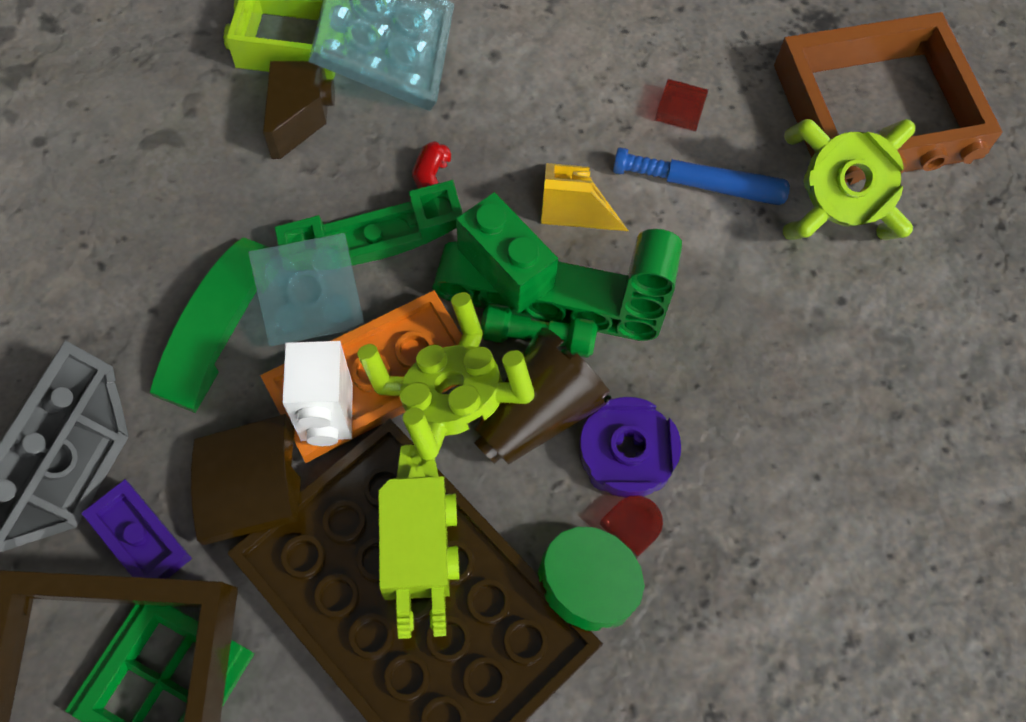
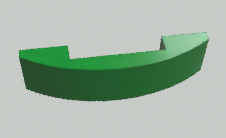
[275,180,463,271]
[150,237,282,413]

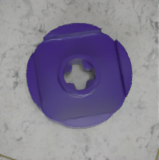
[579,397,681,498]

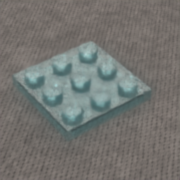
[308,0,454,111]

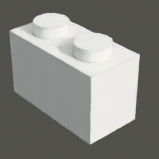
[283,341,353,446]

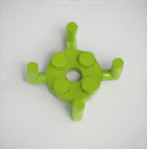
[783,119,915,240]
[357,292,535,461]

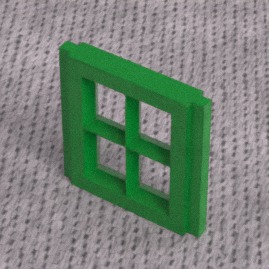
[65,604,255,722]

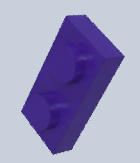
[81,479,193,579]

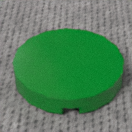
[538,527,645,631]

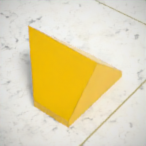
[541,163,629,231]

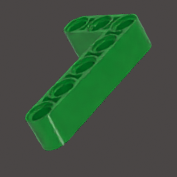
[432,228,682,341]

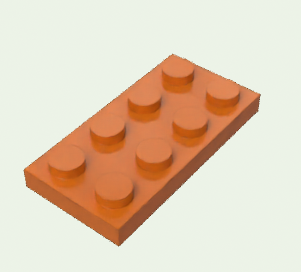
[260,290,462,463]

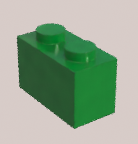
[456,192,559,314]

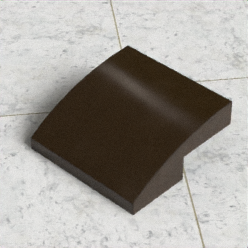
[191,414,301,546]

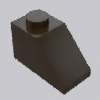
[263,61,335,159]

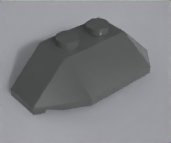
[0,340,129,552]

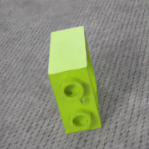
[224,0,350,80]

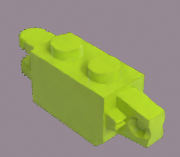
[379,444,460,639]

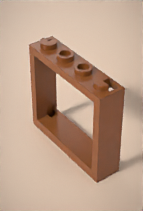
[774,12,1003,185]

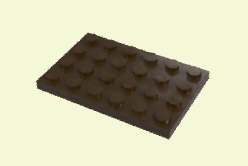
[227,418,603,722]

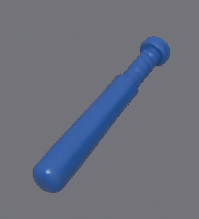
[613,147,790,205]

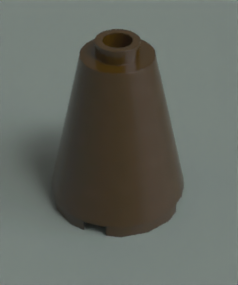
[474,327,612,464]

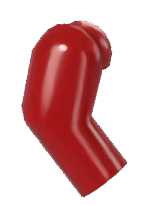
[411,141,452,189]

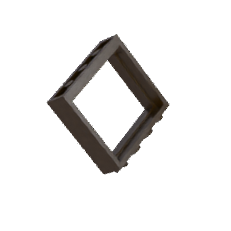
[0,570,238,722]

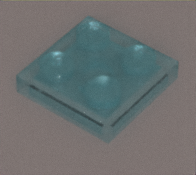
[248,233,365,347]

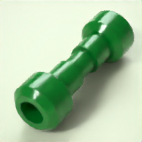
[481,303,598,358]

